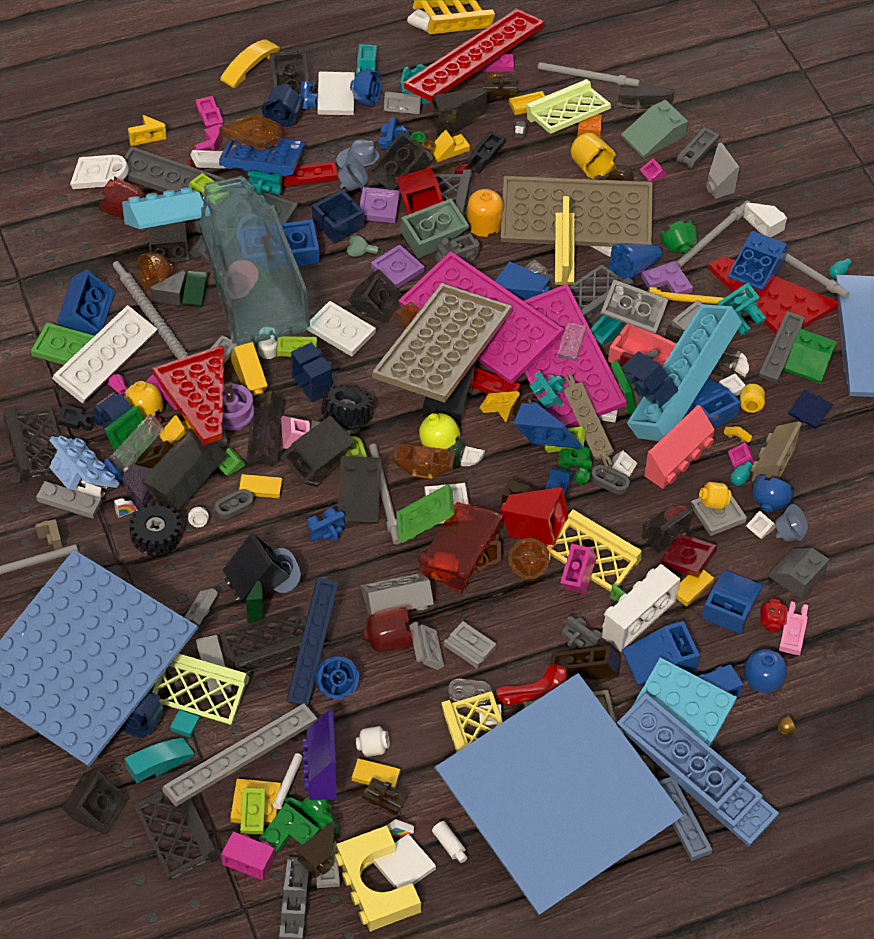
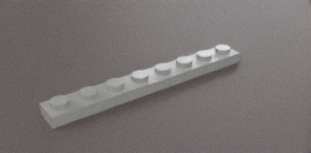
[162,703,317,806]

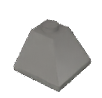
[706,142,739,199]

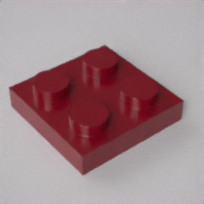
[660,534,717,578]

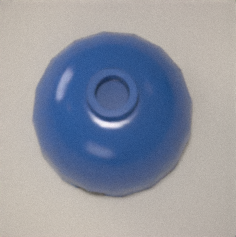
[350,70,382,106]
[752,476,794,513]
[743,649,787,693]
[315,656,359,699]

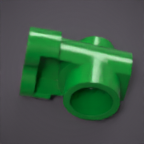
[558,446,592,470]

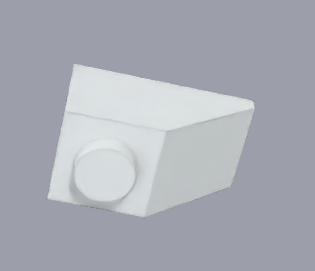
[743,203,787,237]

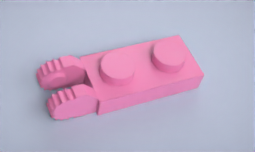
[779,601,808,656]

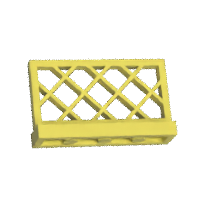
[555,196,575,285]
[545,510,642,592]
[442,691,503,753]

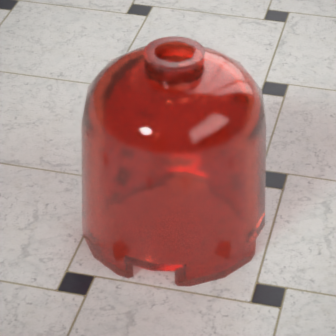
[99,176,145,220]
[363,607,414,652]

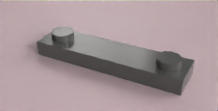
[759,311,805,383]

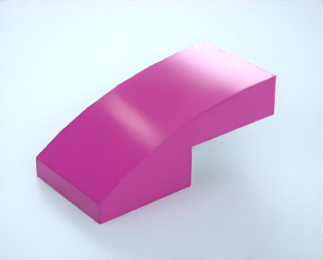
[195,96,223,128]

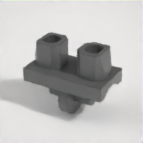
[561,616,602,649]

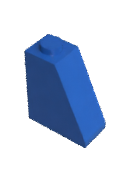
[495,261,551,301]

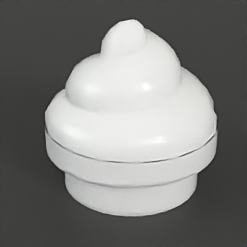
[188,507,209,528]

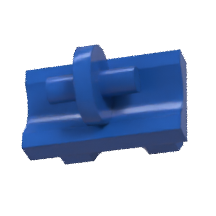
[378,117,409,154]
[307,507,345,542]

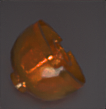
[137,252,173,291]
[508,538,550,580]

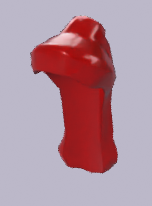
[495,664,567,706]

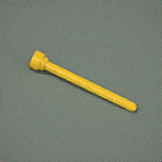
[648,287,724,305]

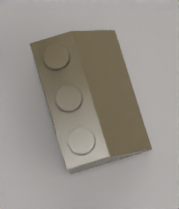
[751,421,802,481]

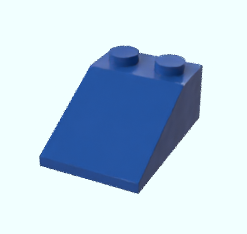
[513,402,583,449]

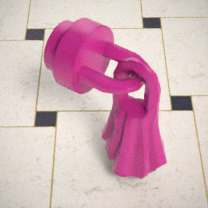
[108,374,127,397]

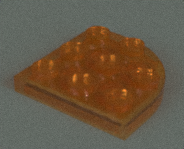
[219,113,282,150]

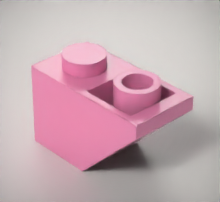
[281,416,311,452]

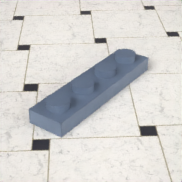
[658,777,712,861]

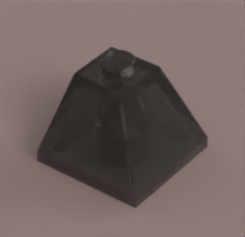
[348,269,404,323]

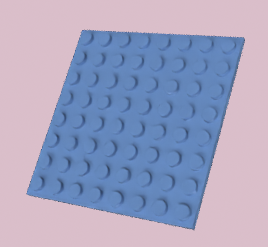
[0,550,198,767]
[435,673,683,915]

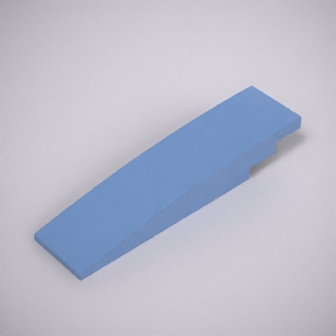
[836,275,874,397]
[616,693,779,847]

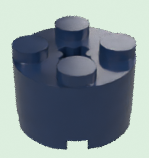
[262,84,303,127]
[92,392,132,437]
[122,693,163,738]

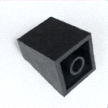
[423,366,475,427]
[223,533,290,604]

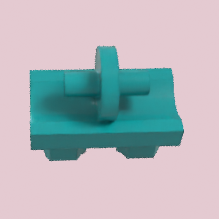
[248,170,282,195]
[530,371,565,409]

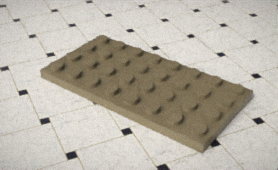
[501,176,652,247]
[372,283,512,403]

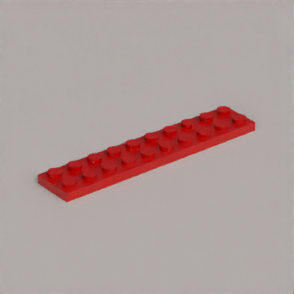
[404,9,544,102]

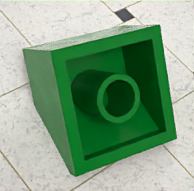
[784,329,837,383]

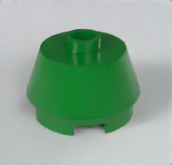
[660,220,697,254]

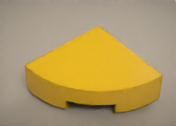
[724,427,752,442]

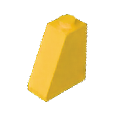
[230,342,268,397]

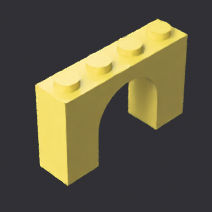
[334,826,421,931]

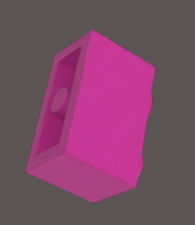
[560,544,597,594]
[221,832,275,881]

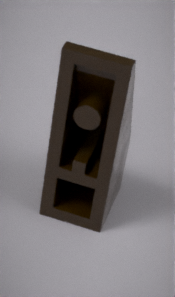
[550,645,621,680]

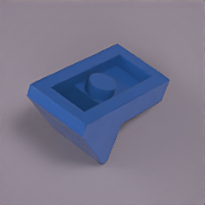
[544,466,575,496]

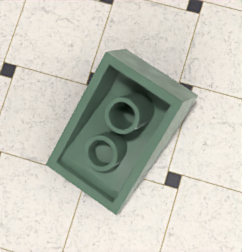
[621,100,688,158]
[400,199,469,258]

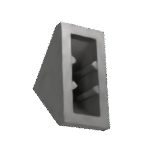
[151,271,186,305]

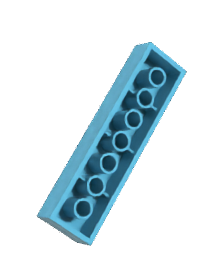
[627,304,742,441]

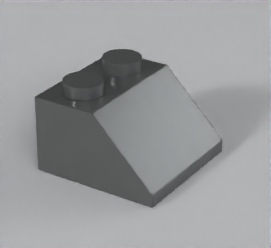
[768,548,829,599]

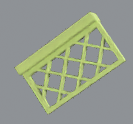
[526,79,611,134]
[152,654,250,725]

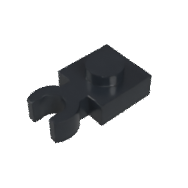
[57,404,94,431]

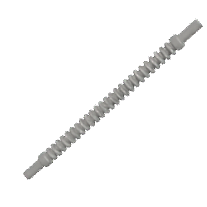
[113,261,188,359]

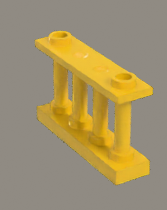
[412,0,495,34]

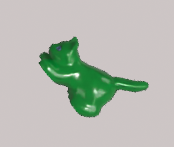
[284,796,340,835]

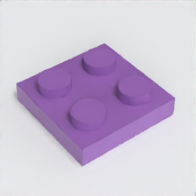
[360,187,400,223]
[371,245,424,290]

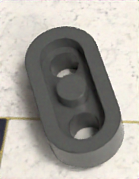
[591,465,630,495]
[215,489,253,519]

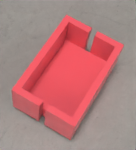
[608,324,676,366]

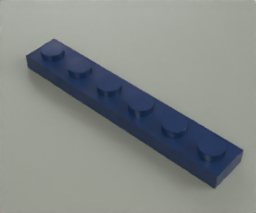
[286,577,338,707]

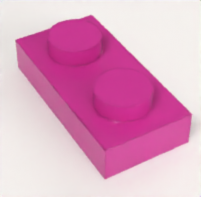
[479,54,514,72]

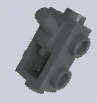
[435,233,480,263]

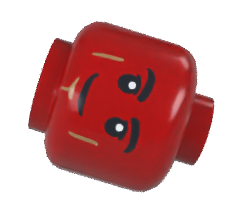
[760,599,788,632]

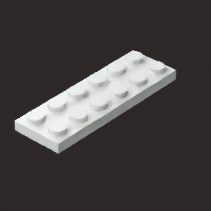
[52,305,157,403]

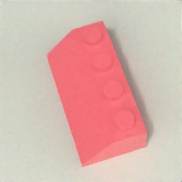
[644,405,715,489]

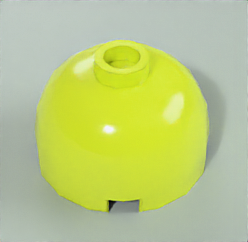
[419,413,460,451]

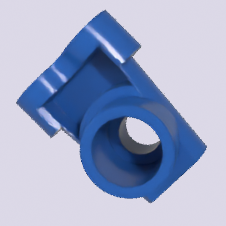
[299,81,318,109]

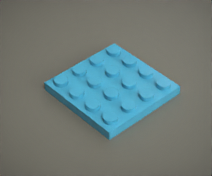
[620,657,737,747]

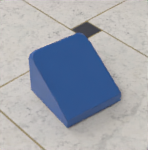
[104,458,127,484]

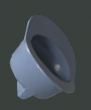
[336,139,379,168]
[338,158,368,191]
[775,504,808,542]
[273,548,301,593]

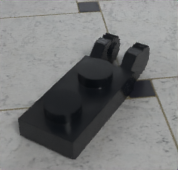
[466,131,506,174]

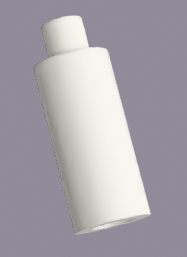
[432,821,467,863]

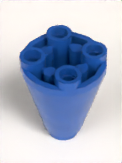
[608,243,662,280]

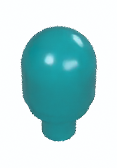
[829,258,851,279]
[730,461,753,486]

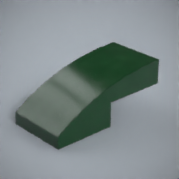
[182,271,208,307]

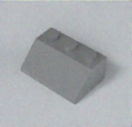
[600,280,668,334]
[361,573,434,619]

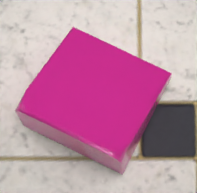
[640,158,667,182]
[728,442,756,468]

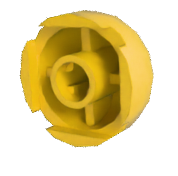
[124,381,164,419]

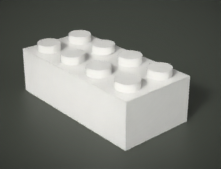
[602,564,680,652]

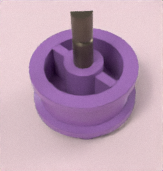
[223,382,254,430]

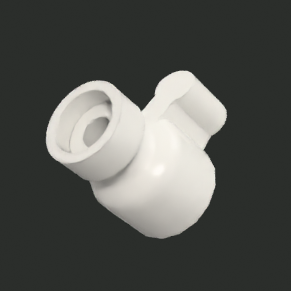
[258,328,277,359]

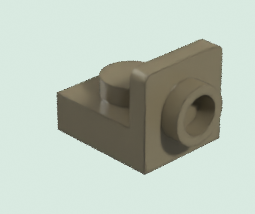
[35,519,62,550]

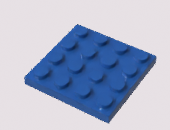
[219,132,305,176]

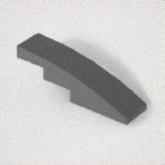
[279,857,309,939]

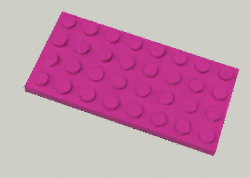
[398,251,564,385]
[524,284,627,429]

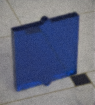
[788,390,833,429]

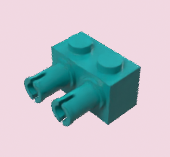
[716,283,767,336]

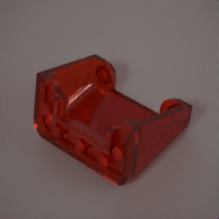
[418,502,504,594]

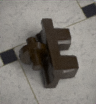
[484,73,517,100]
[362,778,408,815]

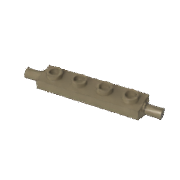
[564,374,614,468]

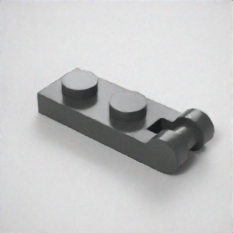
[677,127,720,170]

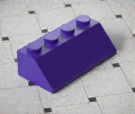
[303,710,337,800]

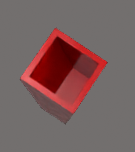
[396,167,443,215]
[501,488,569,546]

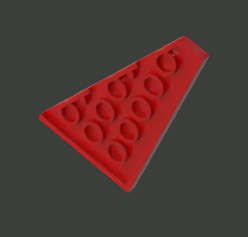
[708,256,838,334]
[152,345,224,445]

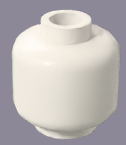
[356,726,390,757]

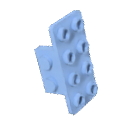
[49,436,119,490]

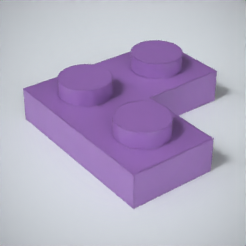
[641,261,693,294]

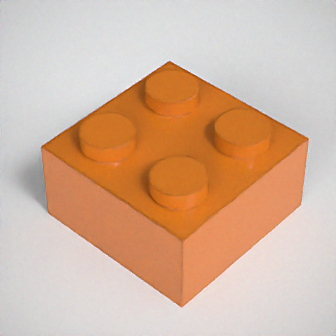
[577,114,602,137]

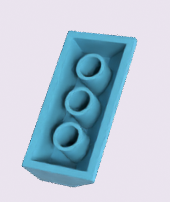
[122,187,209,229]

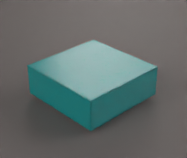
[170,709,200,738]

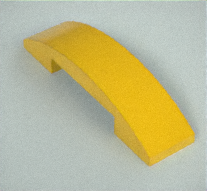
[220,39,280,88]

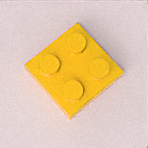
[230,779,281,826]

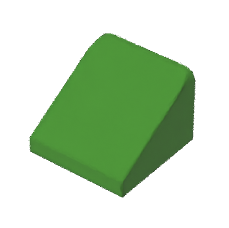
[215,448,246,476]
[610,584,627,603]

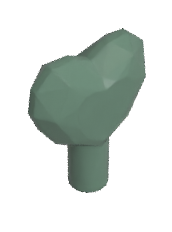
[347,235,379,257]

